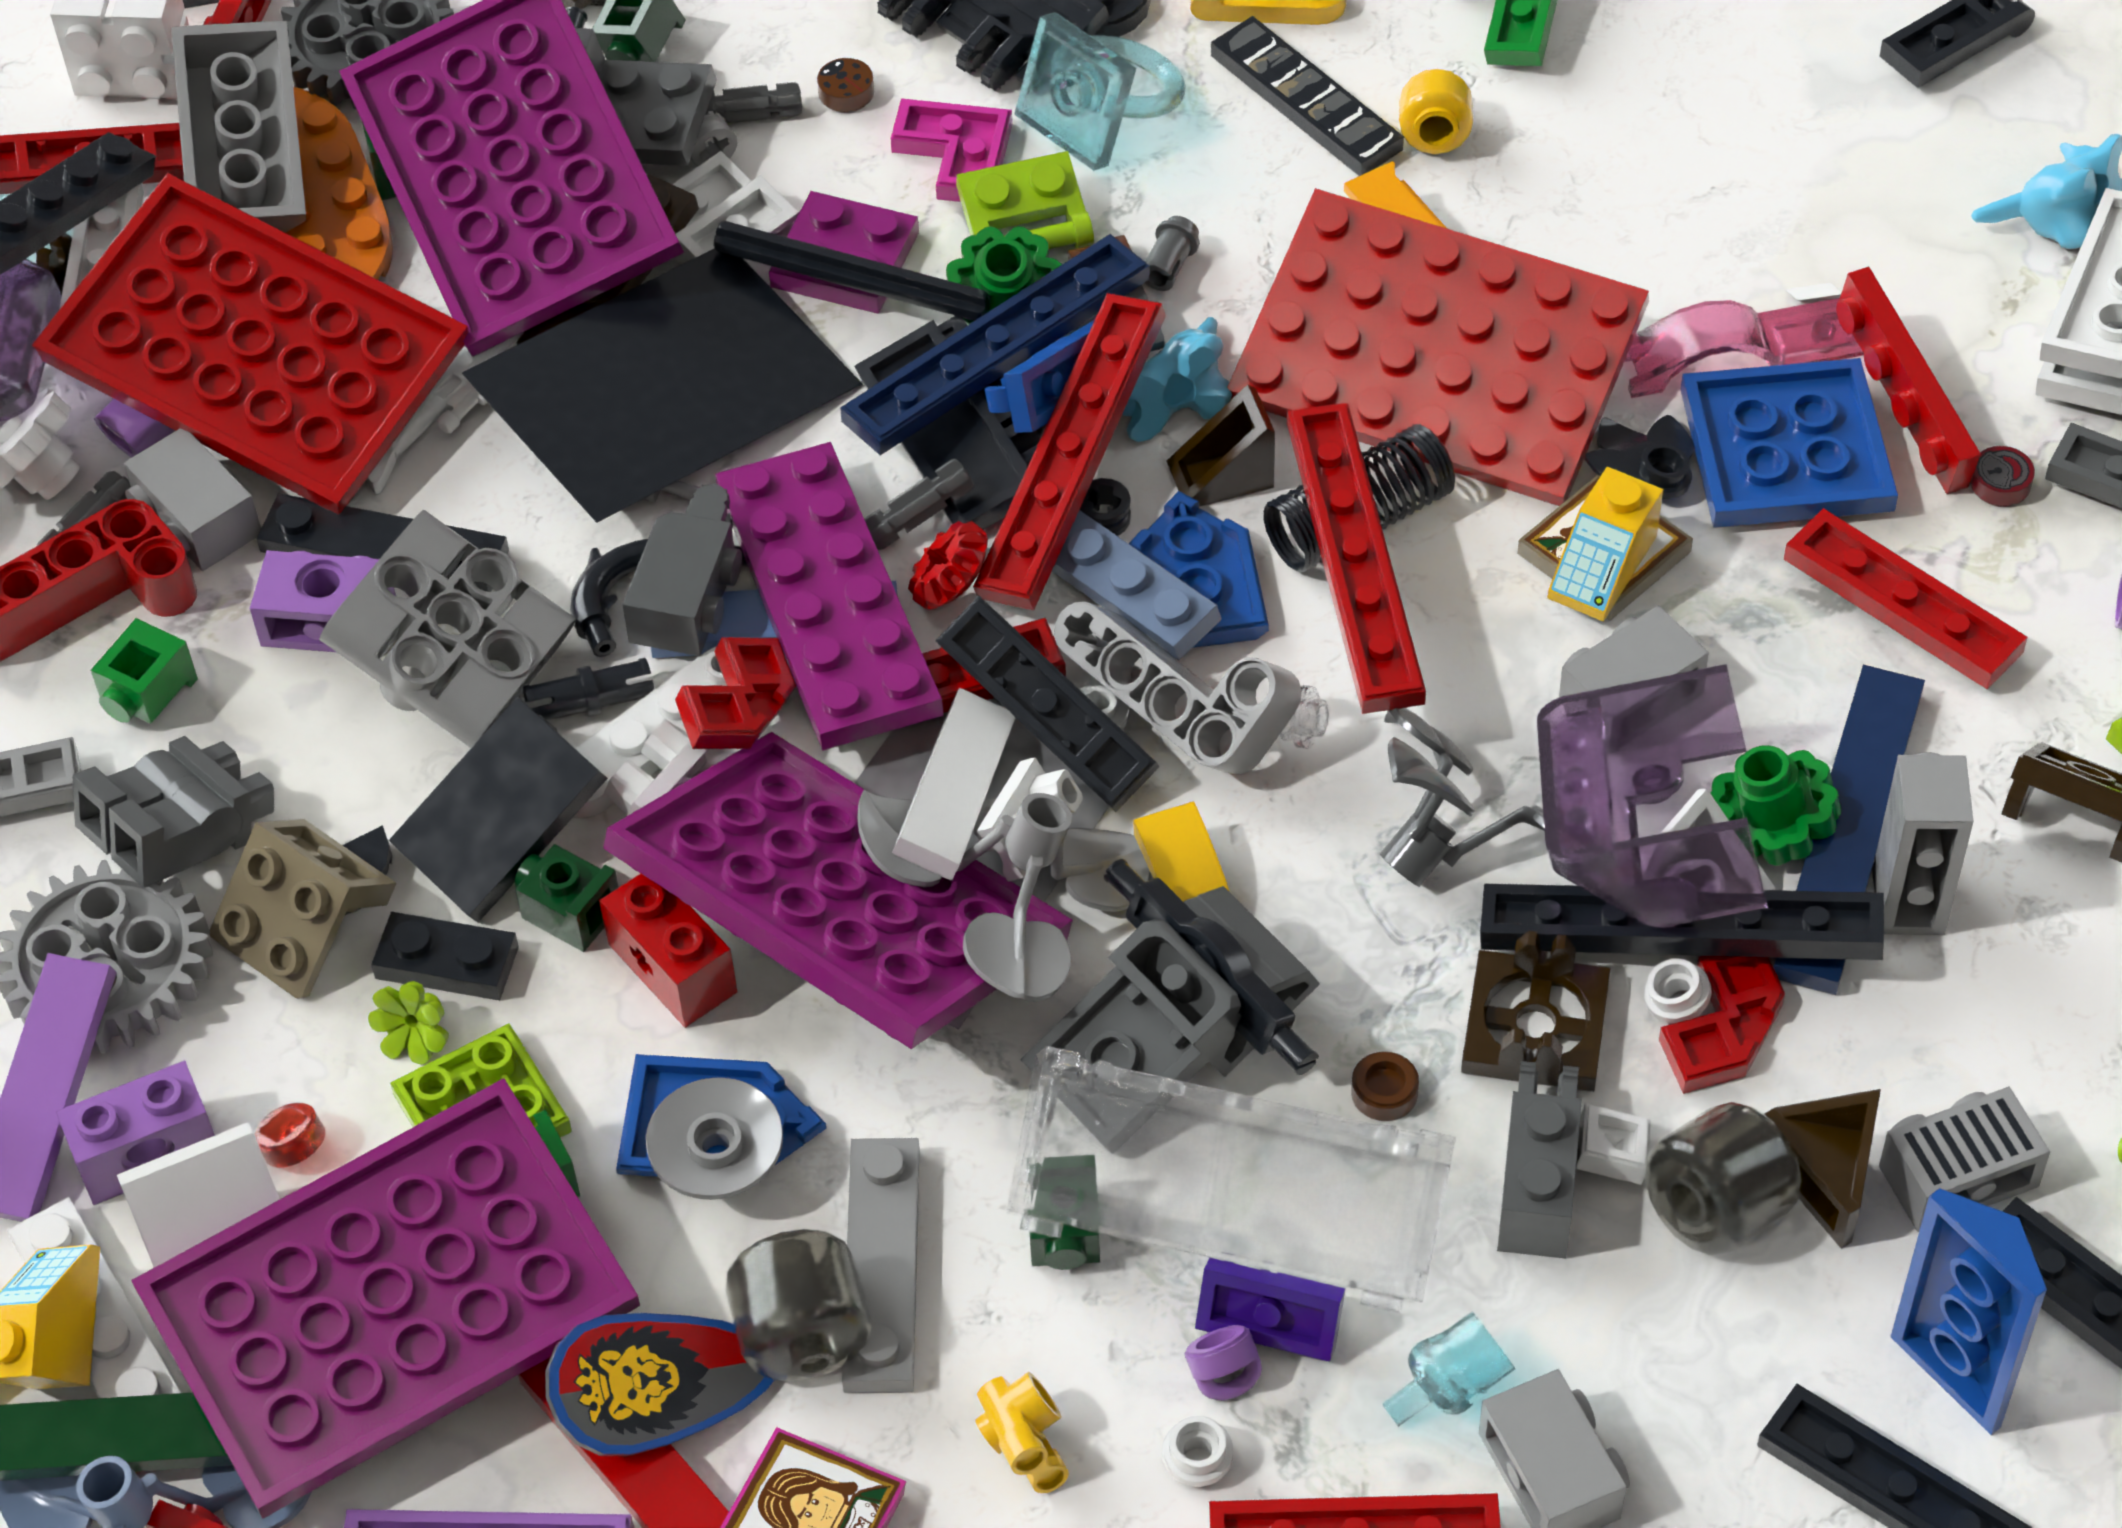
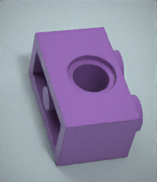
[249,550,396,653]
[56,1060,215,1205]

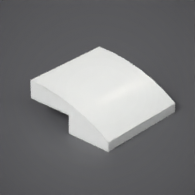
[673,151,799,264]

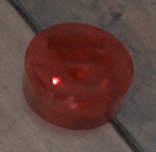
[254,1103,326,1168]

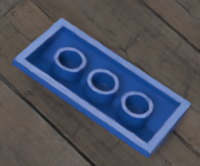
[1890,1188,2047,1435]

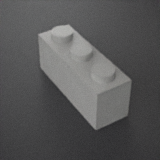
[1872,752,1974,935]

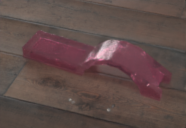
[1625,298,1864,398]

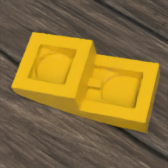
[1133,801,1230,902]

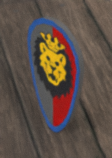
[545,1313,785,1457]

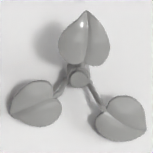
[858,790,1150,1002]

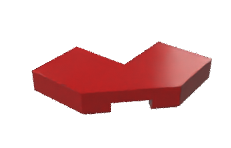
[675,637,796,749]
[1659,956,1785,1094]

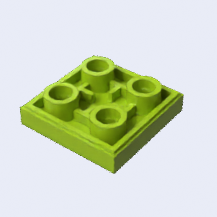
[390,1023,572,1138]

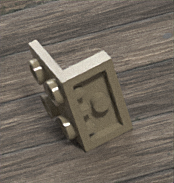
[209,819,397,999]

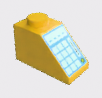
[1547,467,1663,622]
[0,1245,100,1389]

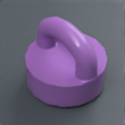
[1184,1325,1262,1401]

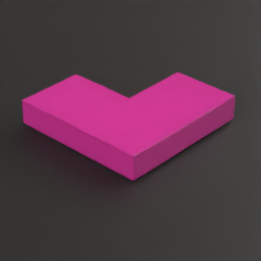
[890,98,1013,202]

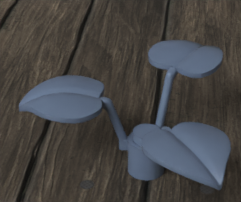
[0,1456,312,1528]

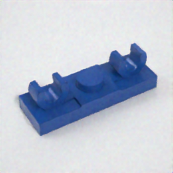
[985,319,1095,433]

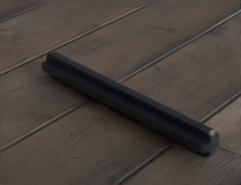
[713,221,991,321]

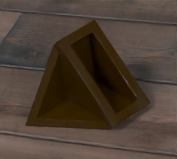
[1166,384,1275,507]
[1757,1089,1881,1249]

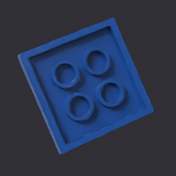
[1680,358,1898,528]

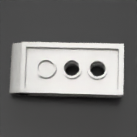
[2035,188,2122,415]

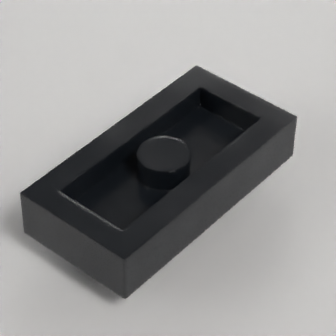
[371,911,519,1001]

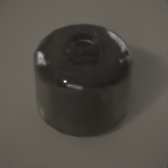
[1645,1102,1801,1256]
[726,1229,871,1382]

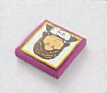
[720,1427,906,1528]

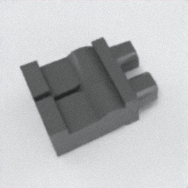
[72,736,274,888]

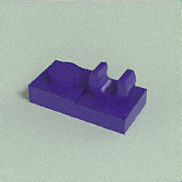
[1195,1257,1346,1362]

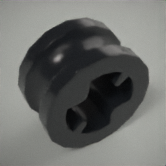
[1079,478,1131,536]

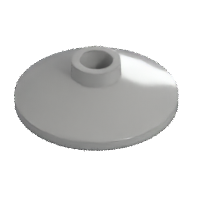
[646,1077,783,1200]

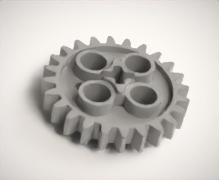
[0,860,213,1053]

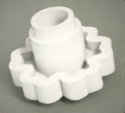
[0,389,80,500]

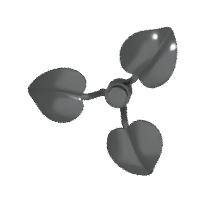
[1380,708,1615,887]

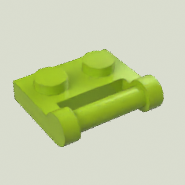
[956,151,1094,249]

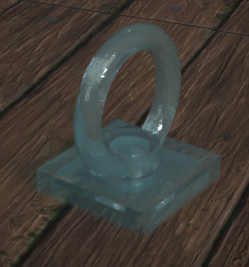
[1014,12,1186,171]

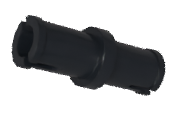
[522,657,654,720]

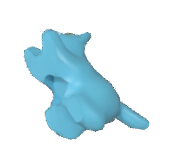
[1971,134,2122,249]
[1122,317,1232,442]

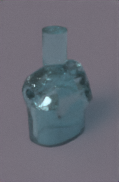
[1382,1311,1516,1427]

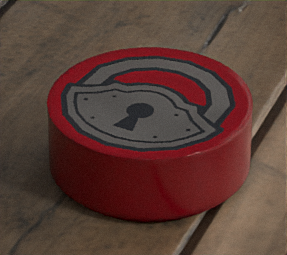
[1970,446,2035,506]

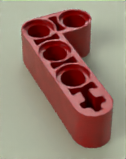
[0,499,197,662]

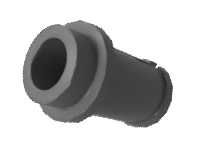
[1145,216,1200,291]

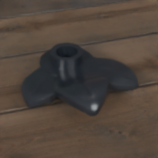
[1584,415,1695,499]

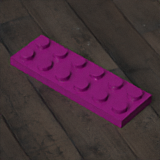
[715,442,944,751]

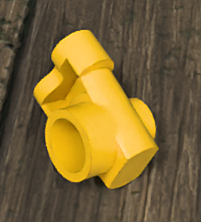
[975,1372,1069,1493]

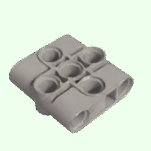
[319,510,577,748]

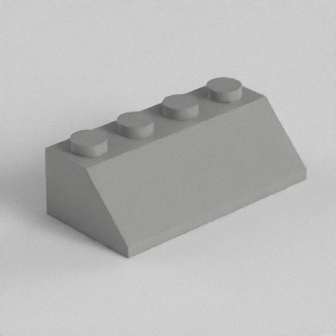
[171,21,306,233]

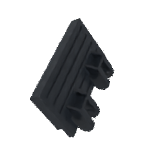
[877,0,1110,92]
[854,316,1048,530]

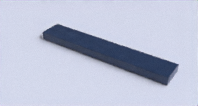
[840,234,1150,456]
[1773,664,1925,995]

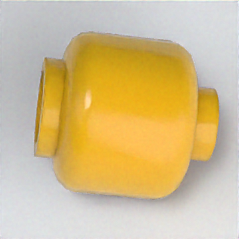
[1399,69,1473,155]

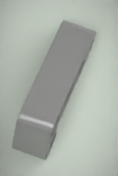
[1054,602,1302,774]

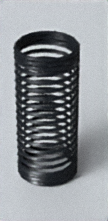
[1263,424,1456,572]

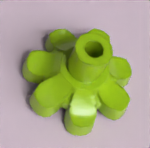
[368,981,449,1065]

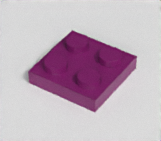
[769,191,919,314]

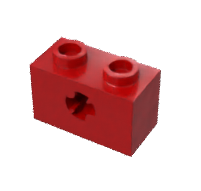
[599,873,738,1028]

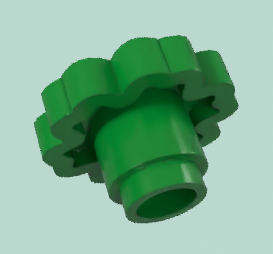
[946,226,1062,326]
[1710,745,1842,866]

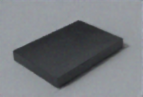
[389,697,608,923]

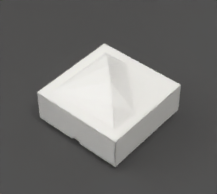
[1576,1103,1651,1185]

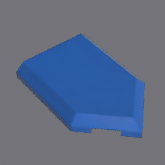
[1129,491,1269,648]
[616,1054,827,1177]

